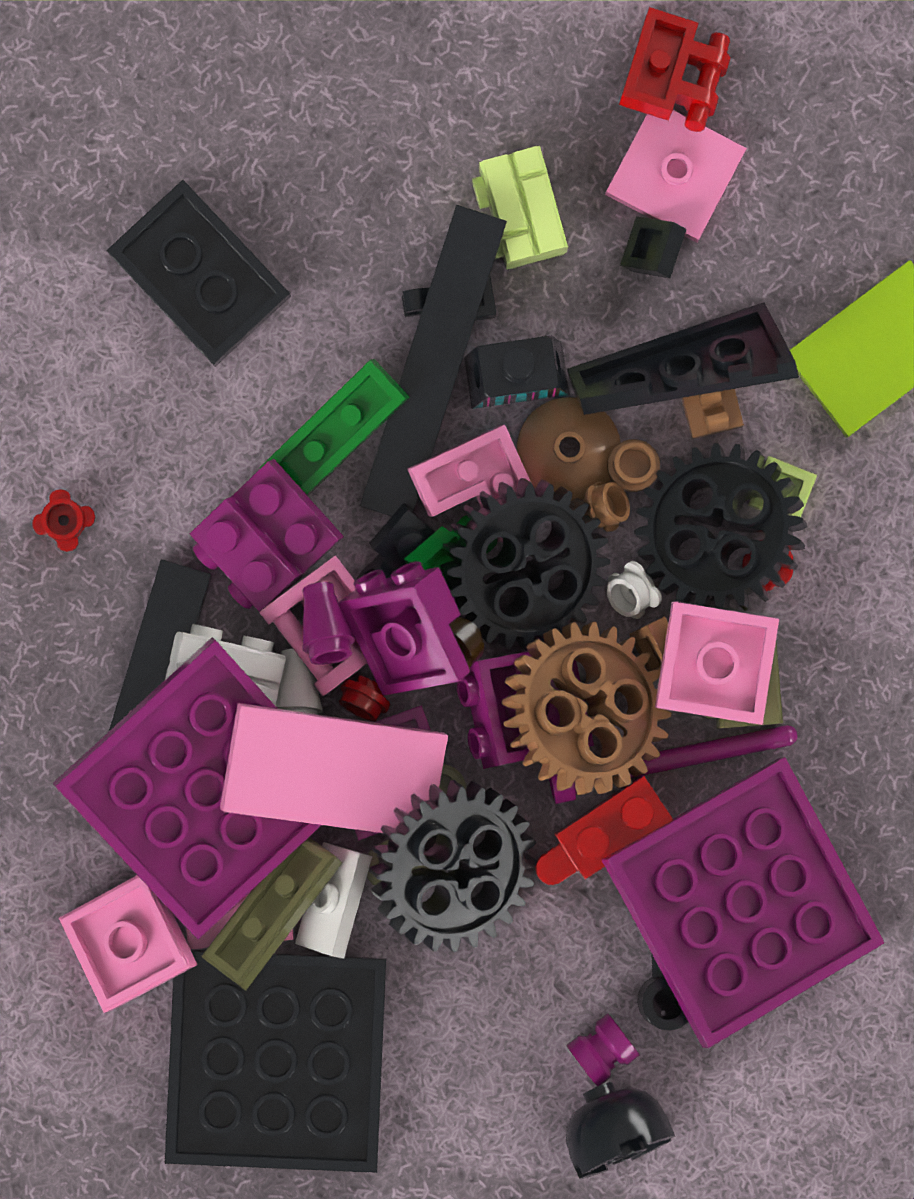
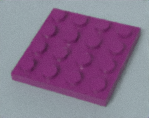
[52,638,321,940]
[602,757,885,1048]

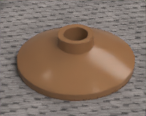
[517,397,621,501]

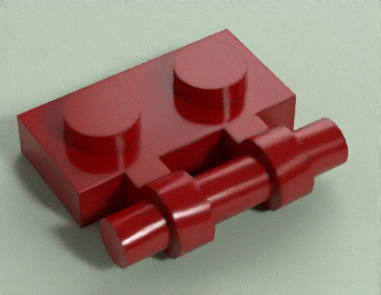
[619,7,730,132]

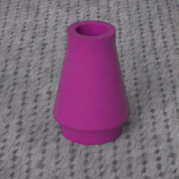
[302,582,355,665]

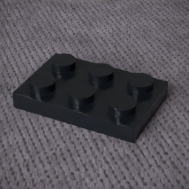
[106,180,291,367]

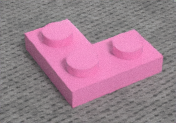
[407,424,530,542]

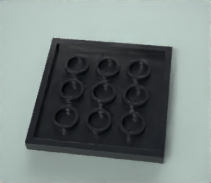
[165,950,387,1173]

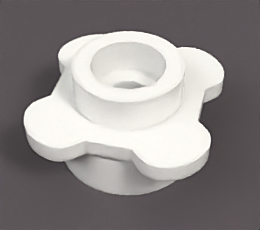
[607,561,662,619]

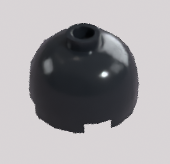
[566,1082,675,1179]

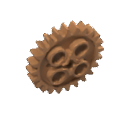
[502,622,671,795]

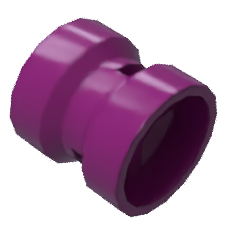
[566,1013,640,1086]

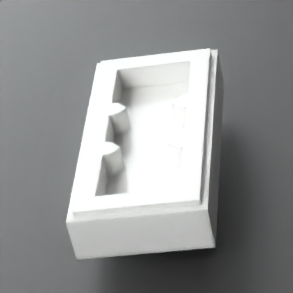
[295,842,372,959]

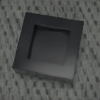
[620,216,687,278]

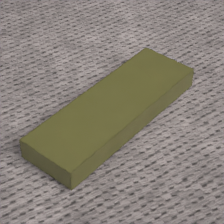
[201,837,343,990]

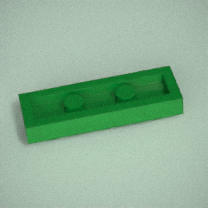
[259,359,410,496]

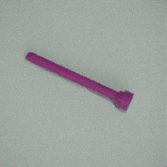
[549,725,798,804]

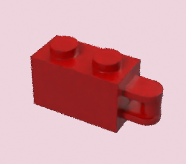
[535,776,673,885]

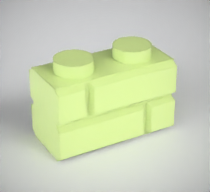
[472,146,568,270]

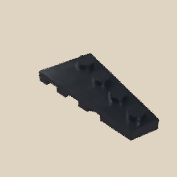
[567,302,799,415]

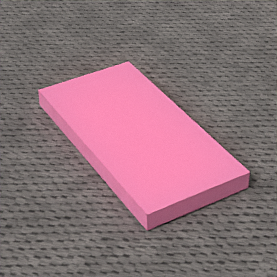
[220,703,448,839]

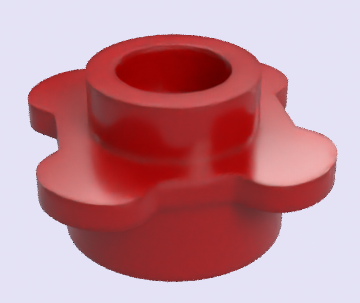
[32,489,95,552]

